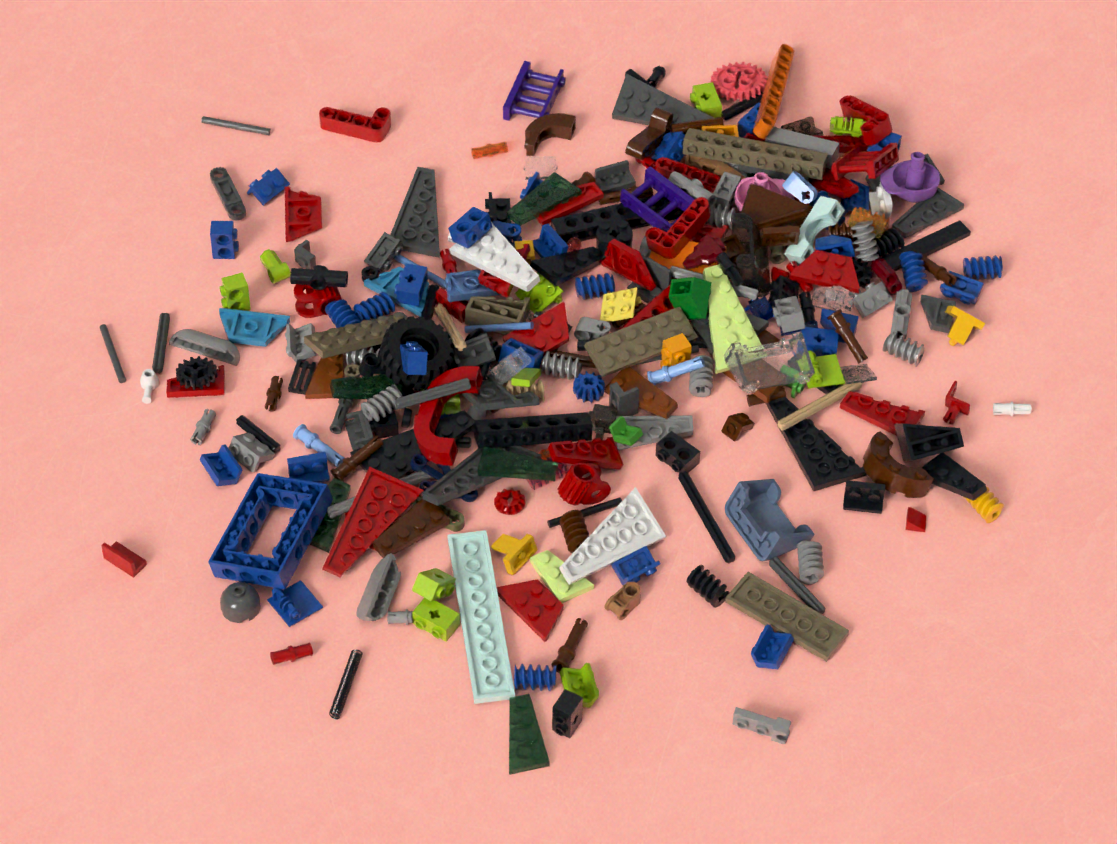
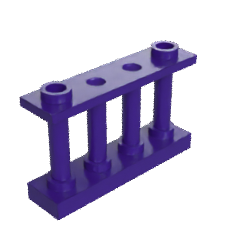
[503,61,566,121]
[620,166,695,232]

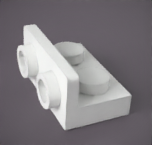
[869,182,893,219]

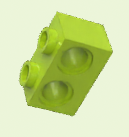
[219,272,251,311]

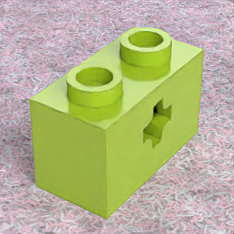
[690,82,722,118]
[411,568,456,602]
[412,598,460,642]

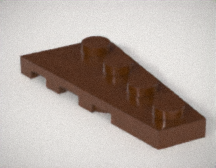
[373,498,450,558]

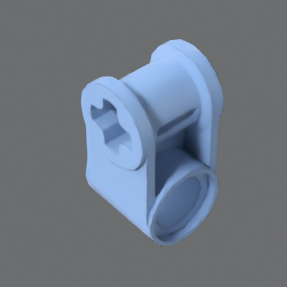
[782,171,818,204]

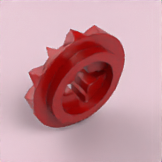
[494,488,526,515]

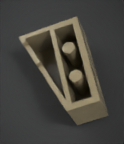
[465,296,530,335]

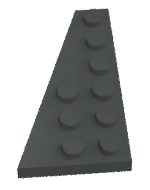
[612,74,713,130]
[390,166,440,258]

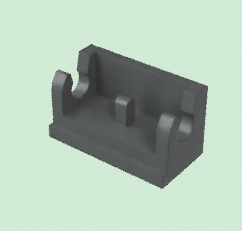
[453,334,496,367]
[345,409,373,451]

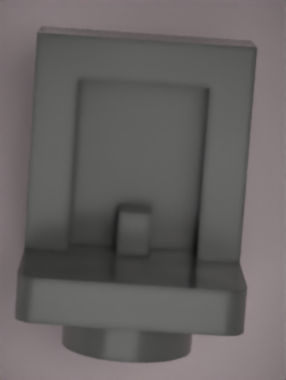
[294,240,316,269]

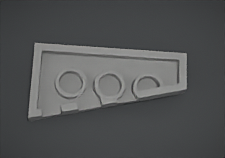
[616,415,694,450]

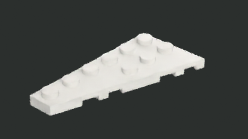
[449,222,540,292]
[559,487,666,585]

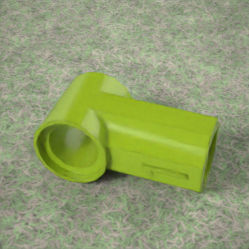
[260,249,291,284]

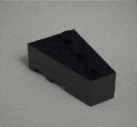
[894,423,964,461]

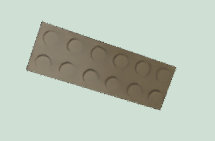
[584,307,698,377]
[304,312,408,359]
[725,572,849,662]

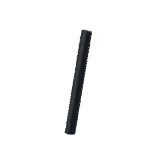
[547,497,622,528]

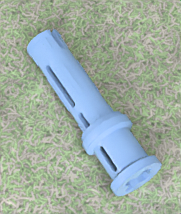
[647,356,705,386]
[293,424,345,467]

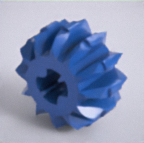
[573,371,605,404]

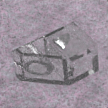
[811,286,855,312]

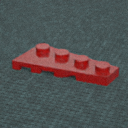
[523,182,604,225]

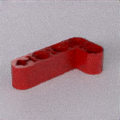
[839,95,893,146]
[319,107,391,143]
[655,157,720,193]
[645,197,711,259]

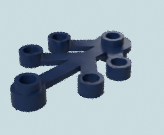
[410,454,478,502]

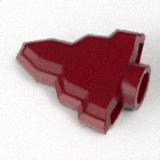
[683,234,726,269]
[871,258,903,295]

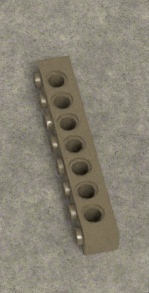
[683,128,828,180]

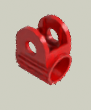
[294,284,342,318]
[557,463,611,506]

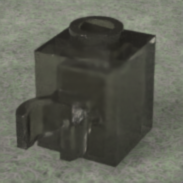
[589,404,617,440]

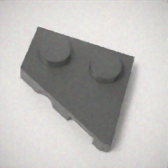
[920,294,956,333]

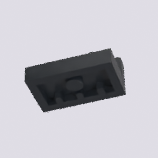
[485,192,511,223]
[768,275,799,313]
[843,480,885,514]

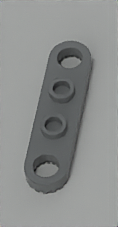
[210,166,246,221]

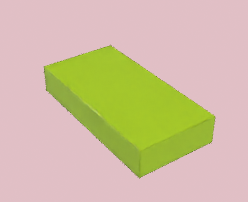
[511,367,541,387]

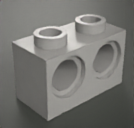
[713,172,741,212]
[772,296,805,333]

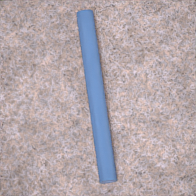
[394,255,446,289]
[464,322,534,333]

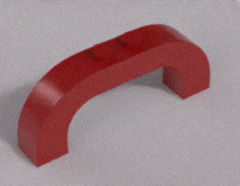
[414,366,483,466]

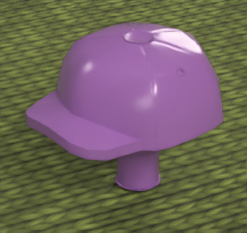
[880,152,940,203]

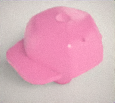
[734,172,795,212]

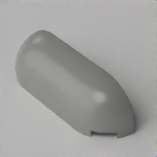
[169,329,240,366]
[356,553,401,621]

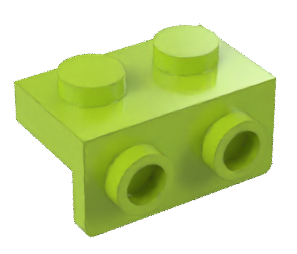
[559,663,599,708]

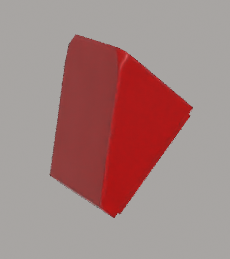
[905,507,926,532]

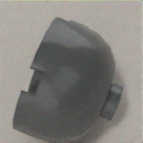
[220,582,261,623]

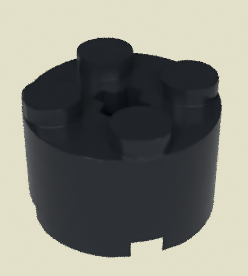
[596,220,633,254]

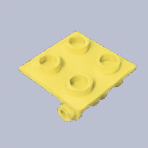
[600,287,642,322]

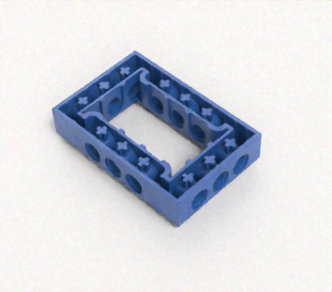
[208,473,333,590]

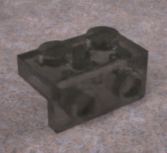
[781,116,824,136]

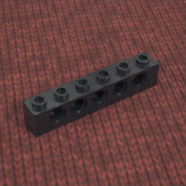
[474,412,593,449]

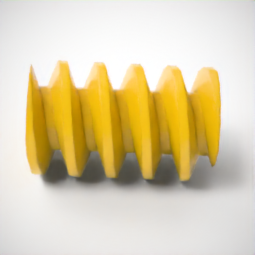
[964,487,1004,523]

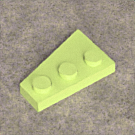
[530,550,594,603]

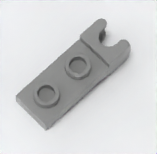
[732,707,791,744]

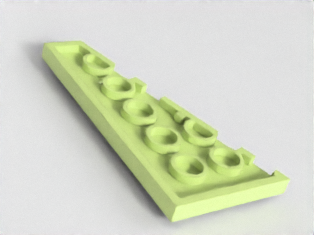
[703,264,767,374]

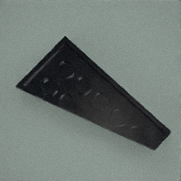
[767,397,867,492]
[350,410,475,479]

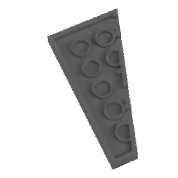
[422,446,541,506]

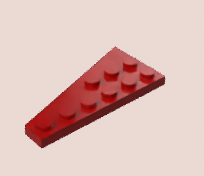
[322,467,424,578]

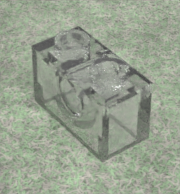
[489,346,533,385]

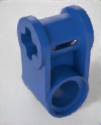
[492,221,522,247]

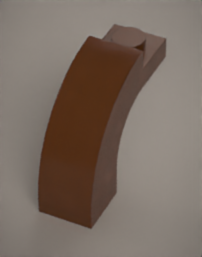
[524,113,576,158]

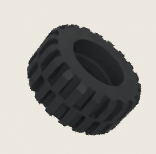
[378,316,455,391]

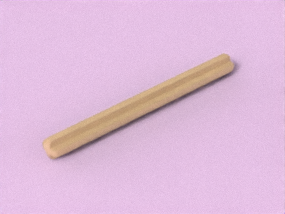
[434,304,467,351]
[777,378,863,431]

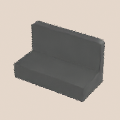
[609,382,639,418]

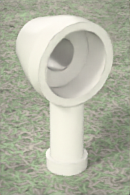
[140,369,159,404]

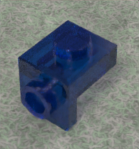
[744,296,774,320]

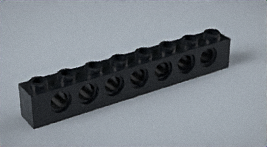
[551,196,684,245]

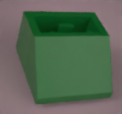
[668,277,712,320]

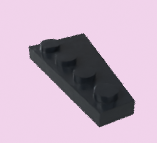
[530,246,606,286]
[922,452,987,501]

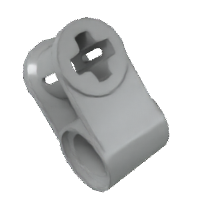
[574,317,611,340]

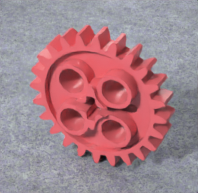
[711,62,767,101]

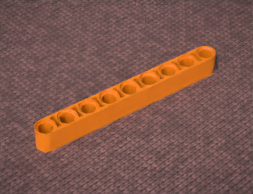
[753,44,794,139]

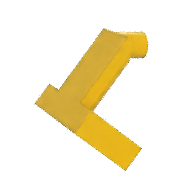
[945,306,985,346]
[491,534,538,576]

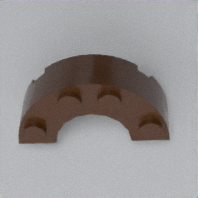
[863,431,934,498]

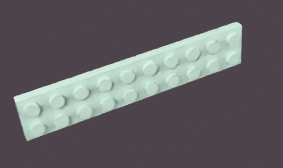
[447,530,515,704]

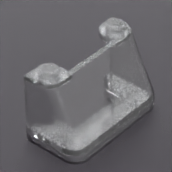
[723,331,815,393]

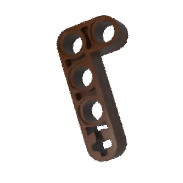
[625,108,673,160]

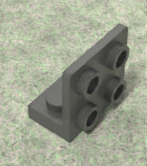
[627,255,671,303]

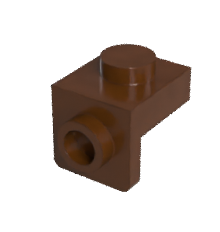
[721,413,755,441]

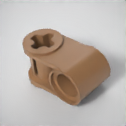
[604,582,640,620]

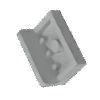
[847,281,893,319]
[285,323,316,363]
[228,433,275,473]

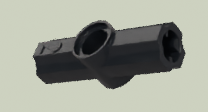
[290,265,348,290]

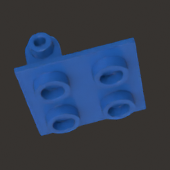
[267,580,323,627]

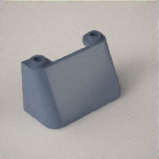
[725,479,815,561]

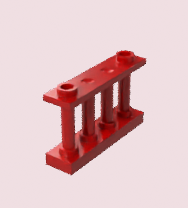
[831,143,899,181]

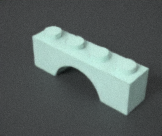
[784,196,845,266]

